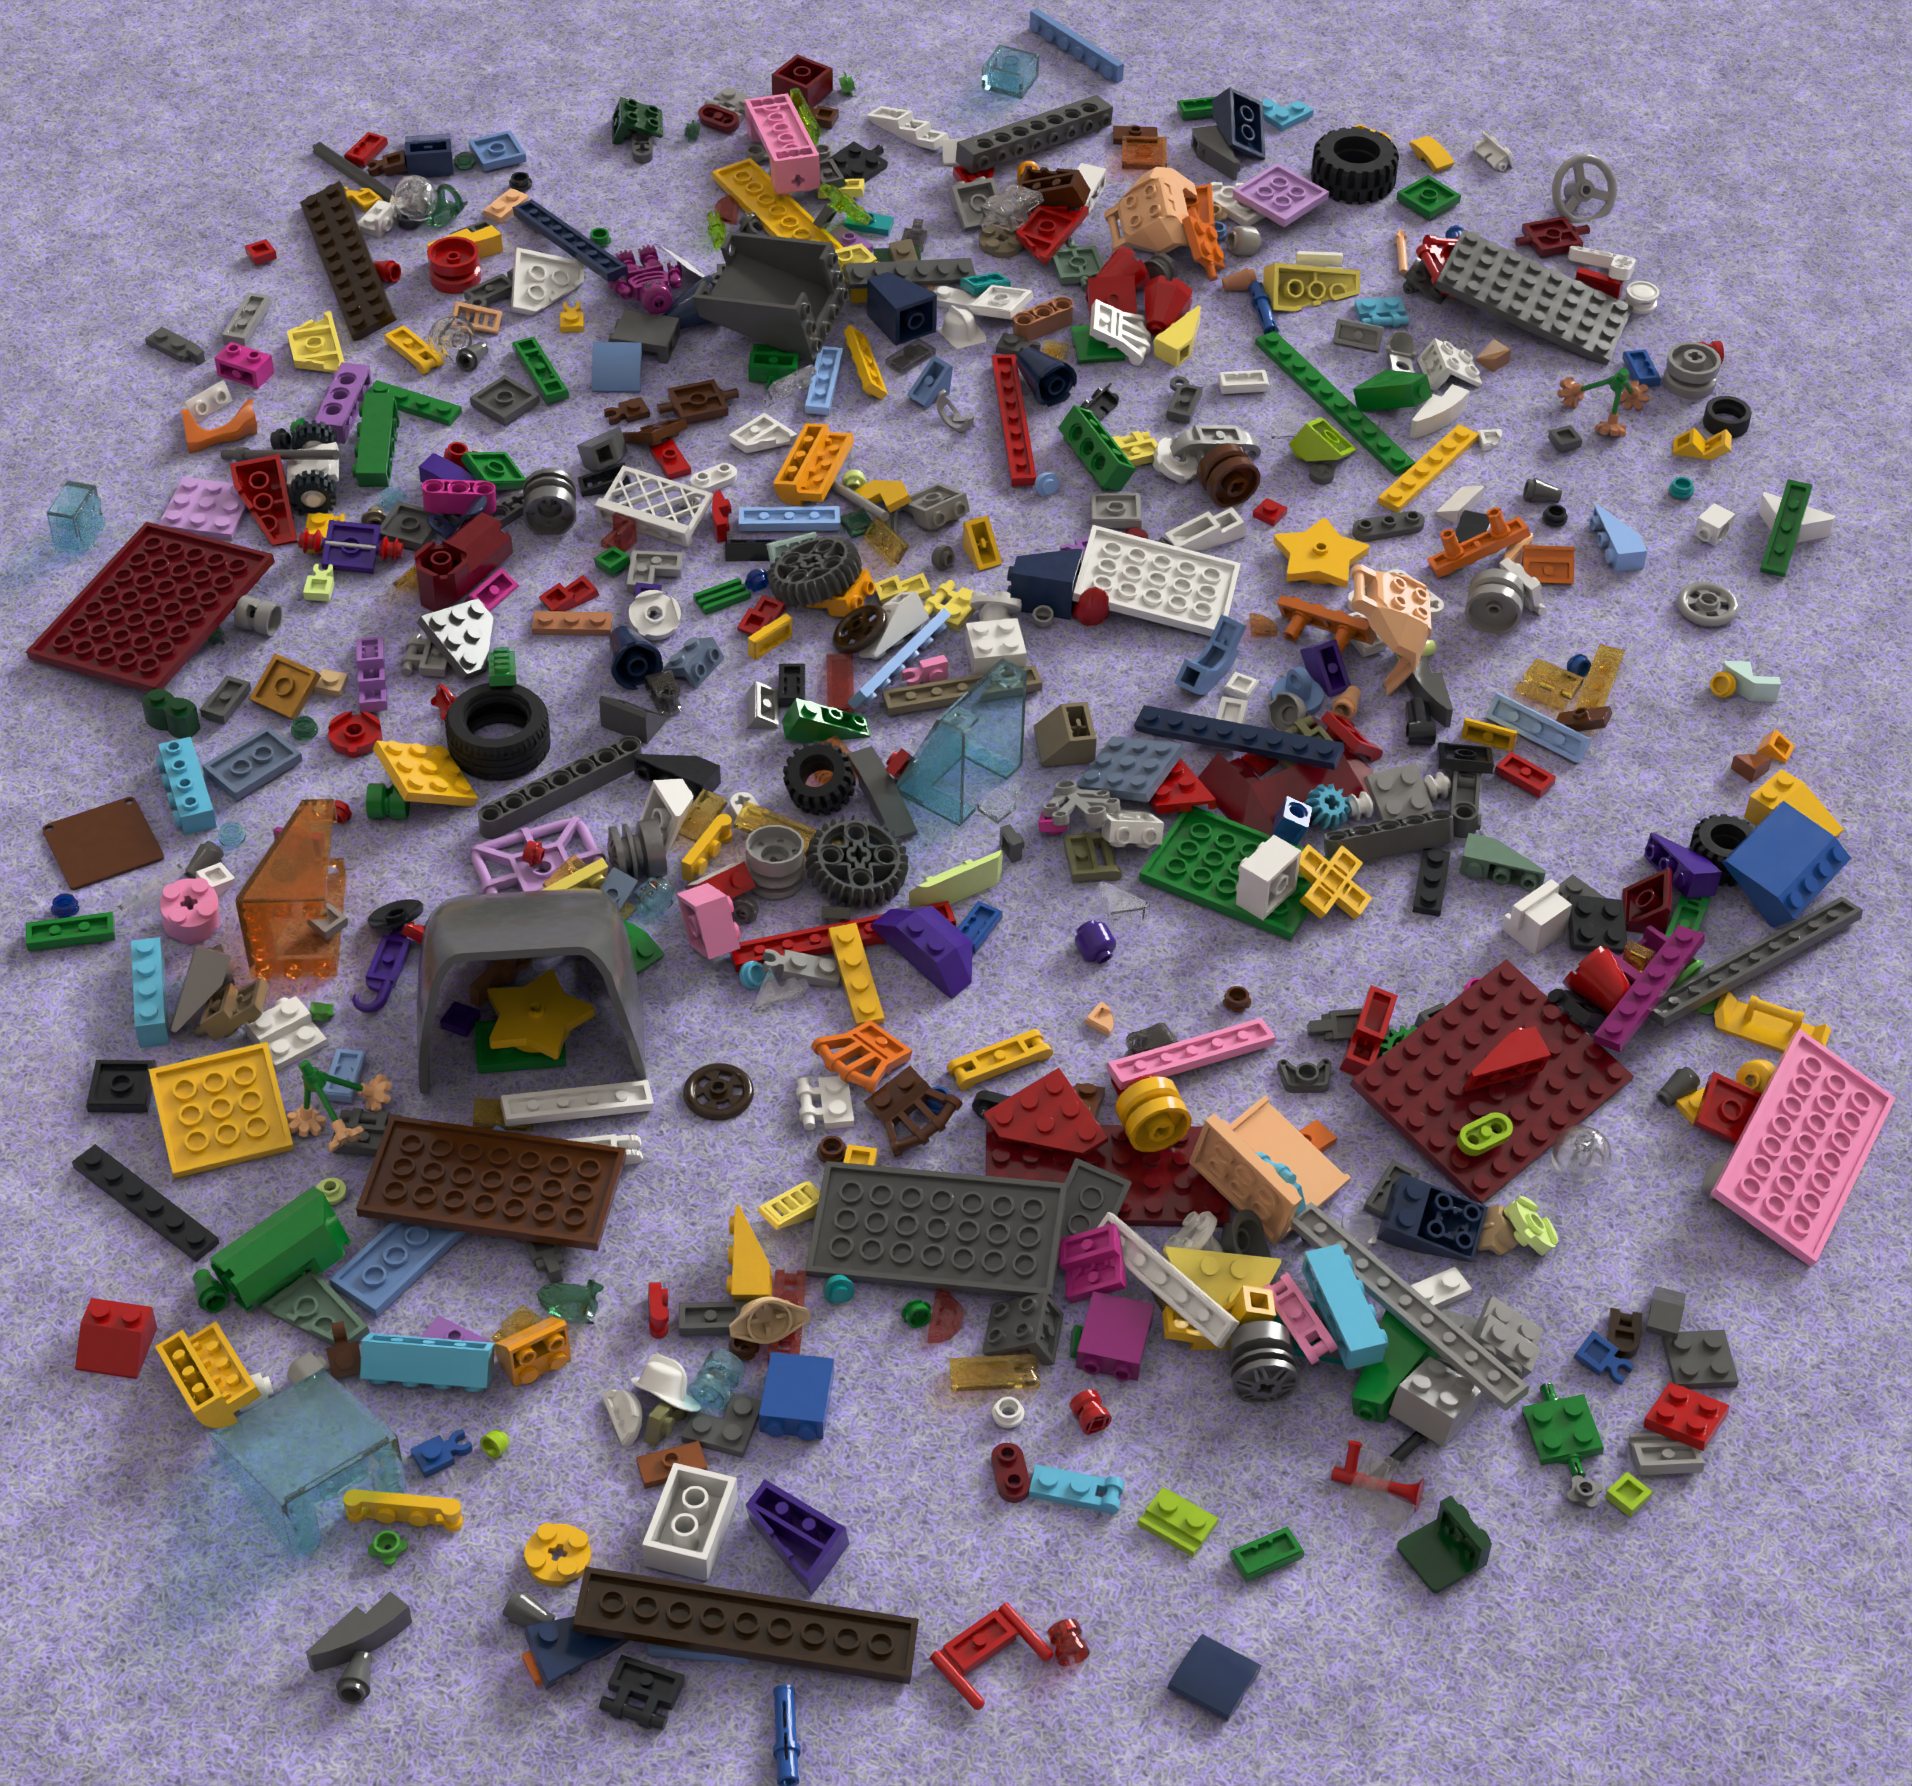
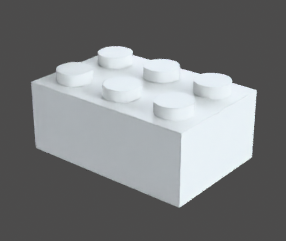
[642,1463,738,1582]

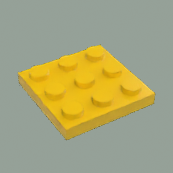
[373,741,478,807]

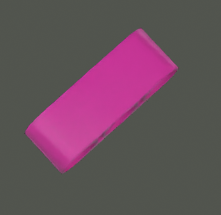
[422,479,497,515]

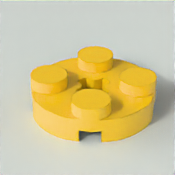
[524,1523,592,1587]

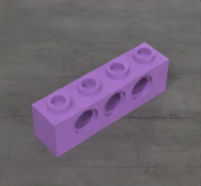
[312,362,372,444]

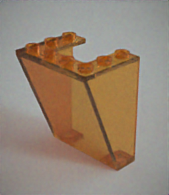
[236,799,347,980]

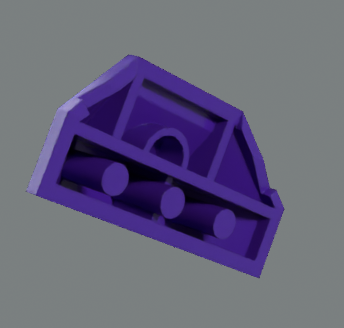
[870,906,973,999]

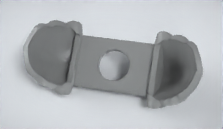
[1386,331,1417,373]

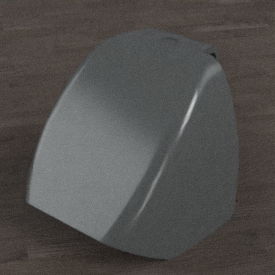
[417,888,646,1093]

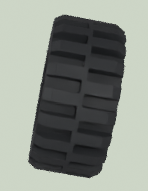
[1311,127,1399,204]

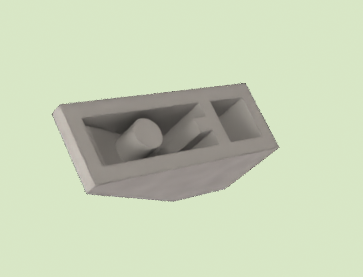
[169,945,234,1032]

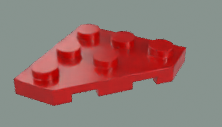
[983,1068,1108,1157]

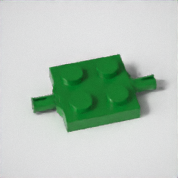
[1522,1383,1604,1478]

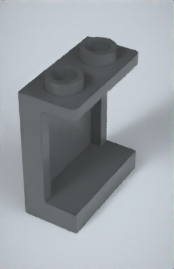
[608,310,680,364]

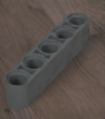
[1323,809,1454,862]

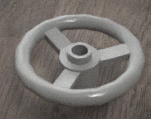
[1552,154,1617,223]

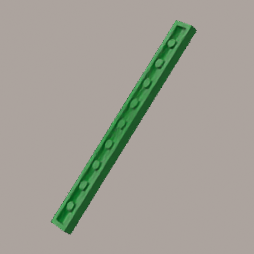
[1255,331,1416,476]

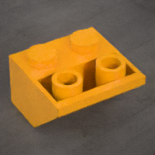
[495,1316,571,1387]

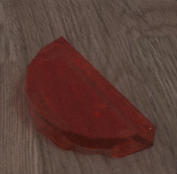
[715,195,738,225]
[927,1289,963,1343]

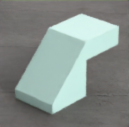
[1721,661,1781,702]

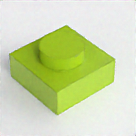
[1605,1472,1653,1518]

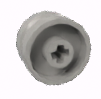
[1663,342,1721,399]
[1465,568,1526,635]

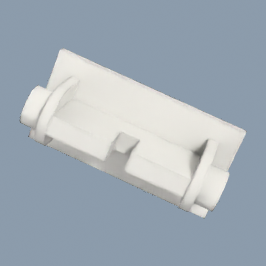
[1473,131,1514,171]
[181,380,233,422]

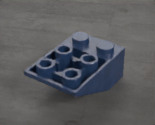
[405,133,454,178]
[1376,1173,1488,1262]

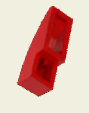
[1339,985,1398,1076]

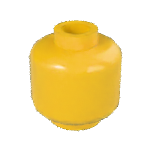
[1736,1059,1776,1094]

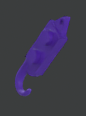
[352,926,412,1013]

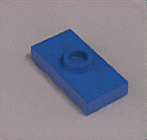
[1622,349,1661,387]
[958,901,1003,954]

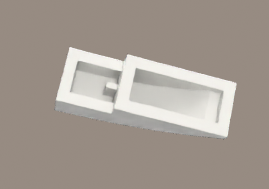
[1409,384,1470,439]
[1165,507,1247,551]

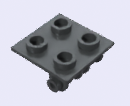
[1403,258,1447,305]

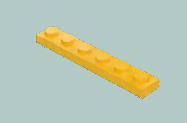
[1377,424,1479,513]

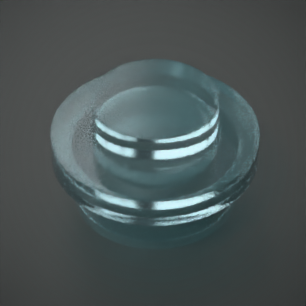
[218,821,246,847]

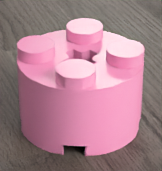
[160,878,220,944]

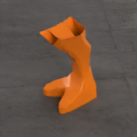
[181,398,258,453]

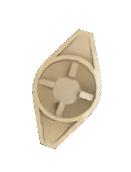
[729,1297,811,1344]

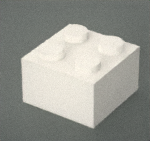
[965,618,1027,675]
[1236,835,1301,920]

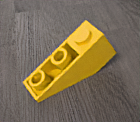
[726,1205,773,1301]

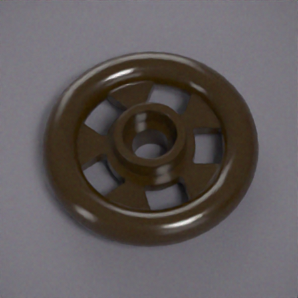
[833,604,887,654]
[683,1063,754,1121]

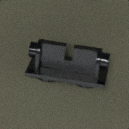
[1080,382,1119,421]

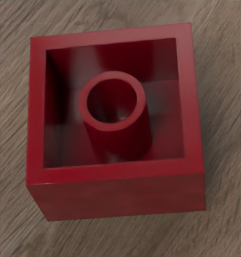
[771,54,833,108]

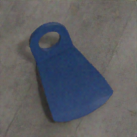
[427,496,487,539]

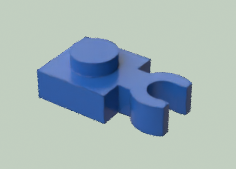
[1573,1331,1634,1385]
[410,1429,473,1478]

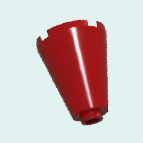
[1085,247,1150,302]
[1562,944,1631,1016]

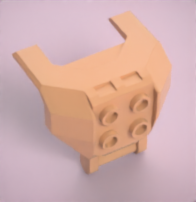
[1104,167,1197,254]
[1351,565,1431,695]

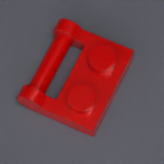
[1321,711,1383,762]

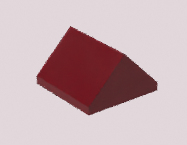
[1622,868,1672,935]

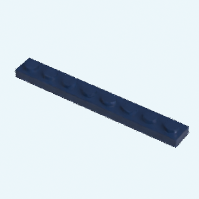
[512,199,628,282]
[1134,705,1345,770]

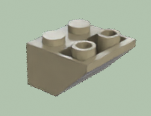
[1033,702,1097,767]

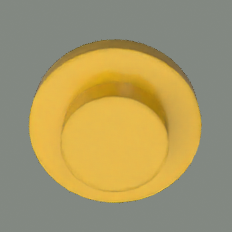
[1710,672,1737,698]

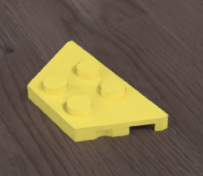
[287,311,344,373]
[1163,1246,1281,1307]

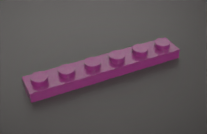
[1594,925,1705,1052]

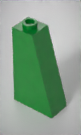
[1352,1310,1439,1423]

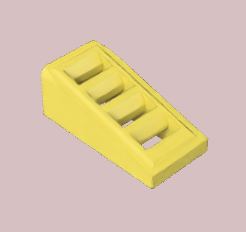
[757,1181,820,1230]

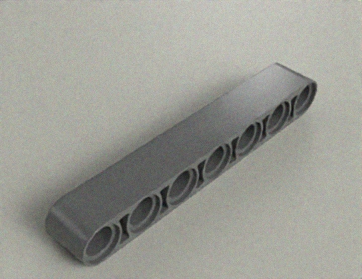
[478,736,642,839]

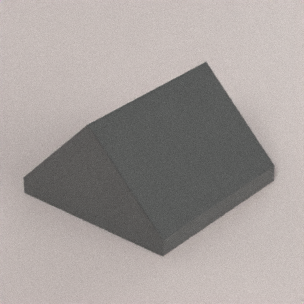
[599,696,668,744]

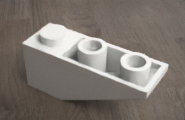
[859,591,929,660]

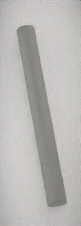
[831,480,889,521]

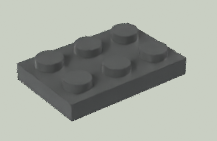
[1059,1158,1132,1251]

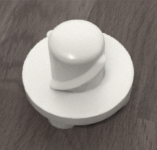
[970,591,1022,621]
[1164,1211,1223,1252]

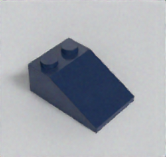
[1212,87,1266,160]

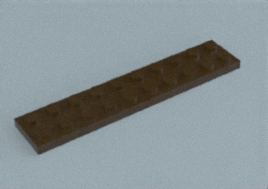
[300,181,397,341]
[572,1566,919,1684]

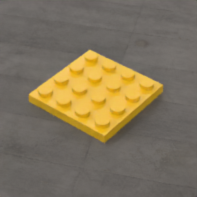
[148,1042,294,1179]

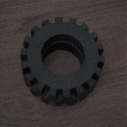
[783,741,856,816]
[1689,814,1756,887]

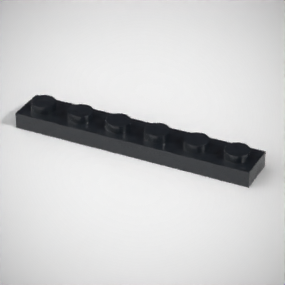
[72,1144,220,1262]

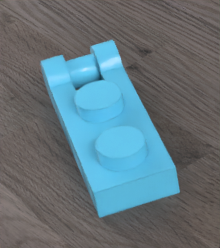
[1029,1464,1125,1514]

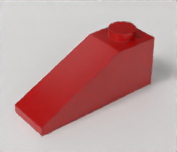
[1463,1026,1551,1092]

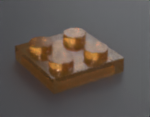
[1122,136,1167,170]

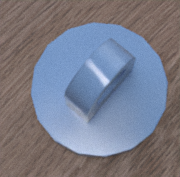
[1271,666,1324,715]

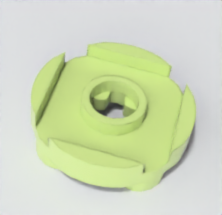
[1503,1196,1558,1256]

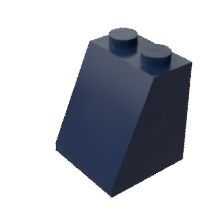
[867,272,937,346]
[1007,549,1083,620]

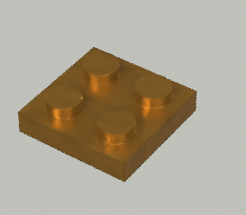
[249,653,321,721]

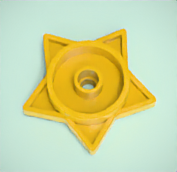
[1273,518,1370,588]
[487,969,595,1059]

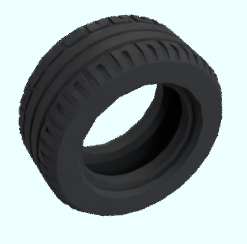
[445,683,551,781]

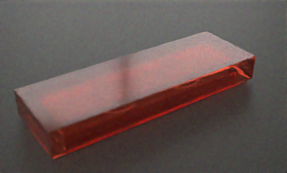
[826,654,854,714]

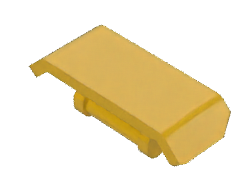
[1714,992,1831,1053]

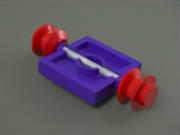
[298,520,404,574]

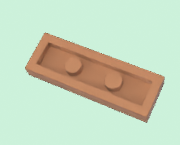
[532,611,613,636]

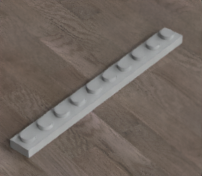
[1289,1202,1529,1411]

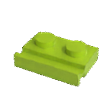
[1137,1487,1219,1557]

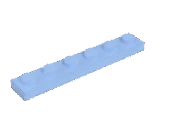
[847,608,951,709]

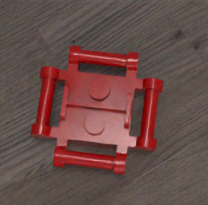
[1416,235,1459,299]

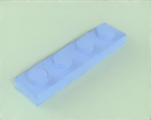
[805,346,843,415]
[739,506,840,532]
[1485,693,1592,763]

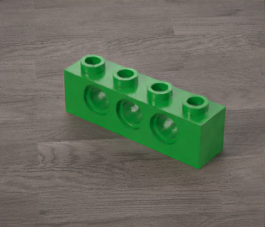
[1058,405,1136,492]

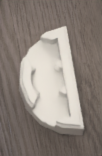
[602,1389,643,1447]

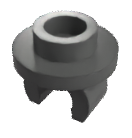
[739,212,763,234]

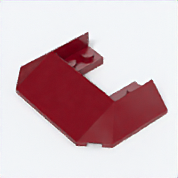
[1197,713,1373,836]

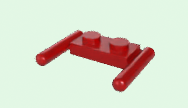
[929,1602,1053,1710]

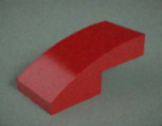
[539,575,600,612]
[737,594,786,635]

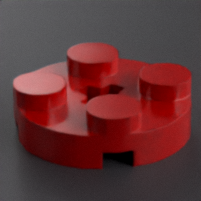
[328,711,383,758]

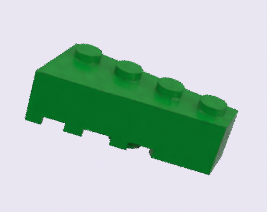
[352,393,400,487]

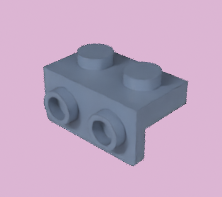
[662,637,724,688]

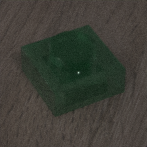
[841,509,875,538]

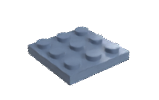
[1077,736,1184,802]

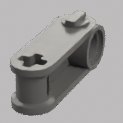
[1449,770,1482,838]

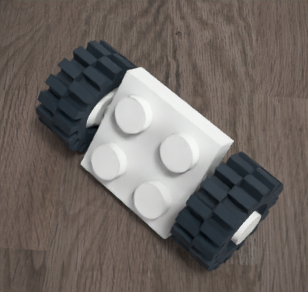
[287,420,339,516]

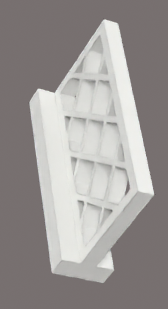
[595,465,713,547]

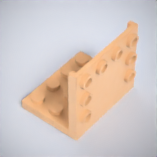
[1189,1095,1351,1246]

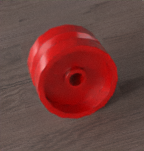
[427,236,481,294]

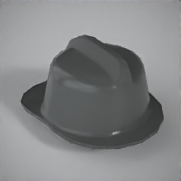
[1221,1209,1271,1258]

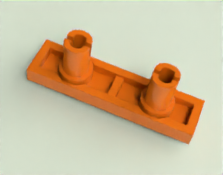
[1427,507,1531,578]
[1277,595,1377,656]

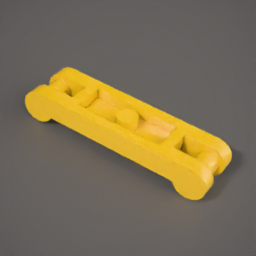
[946,1029,1053,1091]
[343,1489,463,1532]

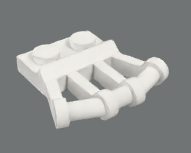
[1089,299,1151,366]

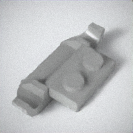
[1170,425,1261,464]

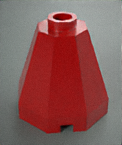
[1144,275,1193,336]

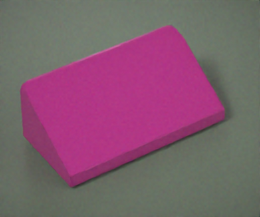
[463,567,520,612]

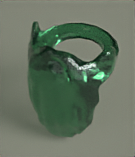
[424,184,468,227]
[536,1279,604,1324]

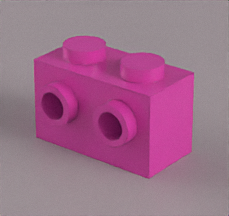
[214,342,274,389]

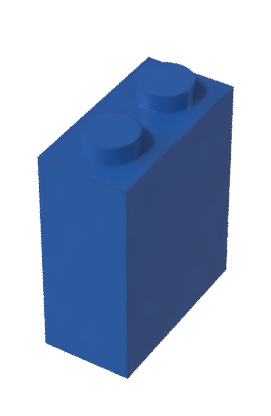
[759,1352,834,1440]

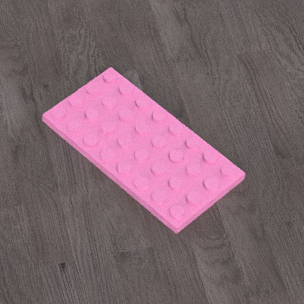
[1710,1029,1895,1267]

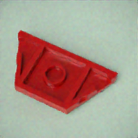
[1016,206,1089,265]
[1147,758,1217,814]

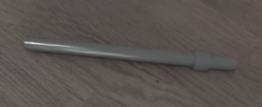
[221,447,340,462]

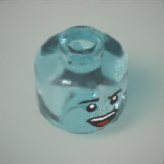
[633,877,675,918]

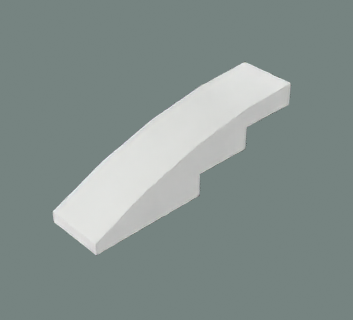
[866,106,949,150]

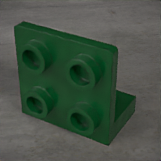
[612,97,663,145]

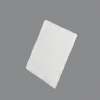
[661,246,705,278]

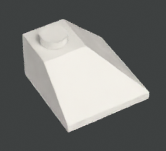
[639,779,694,855]

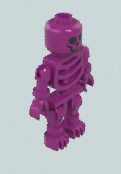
[607,245,682,315]

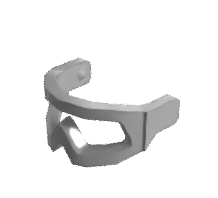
[936,389,975,432]

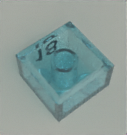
[982,44,1039,99]
[47,481,105,555]

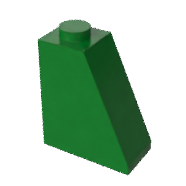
[1353,369,1432,411]

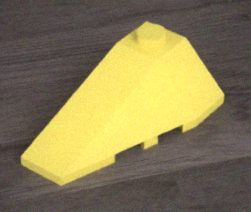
[1263,263,1360,312]

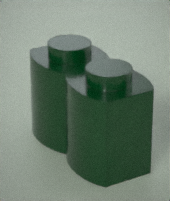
[141,688,201,739]

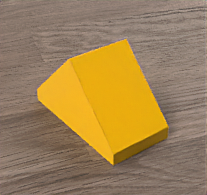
[963,515,1002,571]

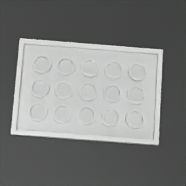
[1072,525,1241,637]

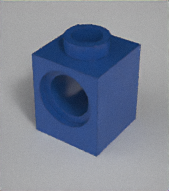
[1272,796,1312,846]

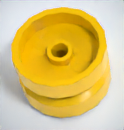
[1115,1077,1192,1152]

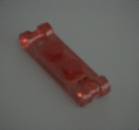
[767,1269,807,1364]

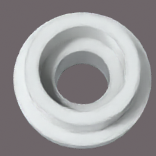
[992,1397,1024,1428]

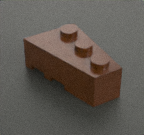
[1014,166,1091,212]

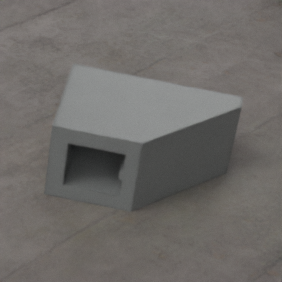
[577,427,628,471]

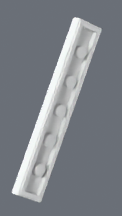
[1097,1212,1240,1348]

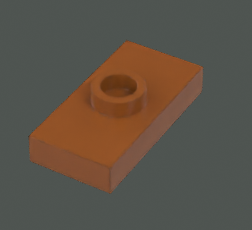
[636,1441,708,1489]

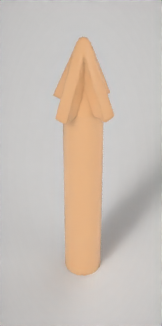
[1394,229,1408,275]

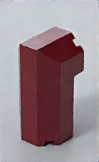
[414,512,513,612]

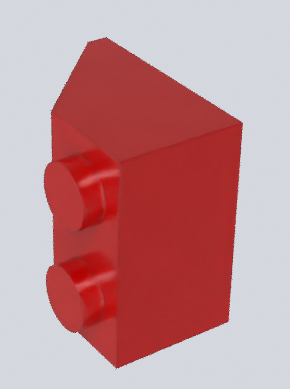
[75,1298,157,1379]

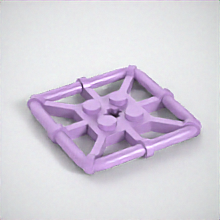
[470,816,610,894]

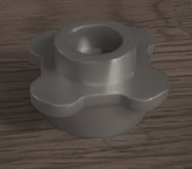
[1566,1475,1603,1509]

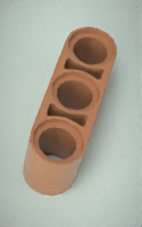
[1013,297,1073,342]

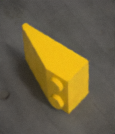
[1744,769,1844,838]

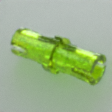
[707,210,726,249]

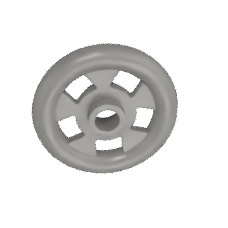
[1677,582,1739,627]

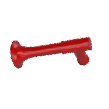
[1331,1440,1424,1511]

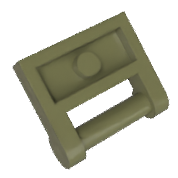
[1063,831,1122,882]

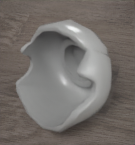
[1268,692,1307,731]

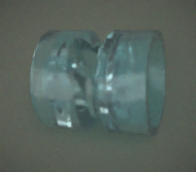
[689,1349,745,1410]

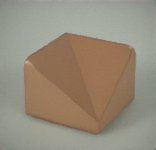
[1475,339,1511,372]

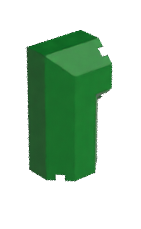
[210,1186,351,1314]

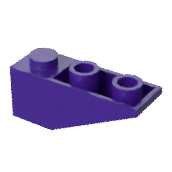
[1644,833,1722,898]

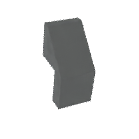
[1646,1286,1686,1339]

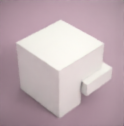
[1502,879,1572,955]

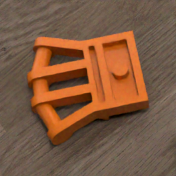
[811,1020,913,1094]

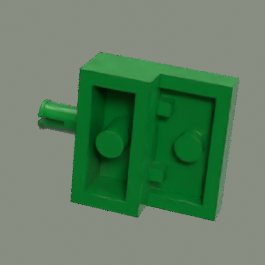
[748,344,801,392]

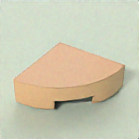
[1085,1001,1114,1037]

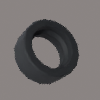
[1703,396,1752,438]

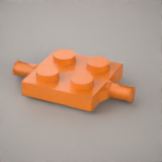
[1182,207,1225,281]

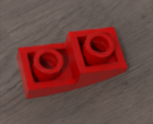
[712,490,732,543]

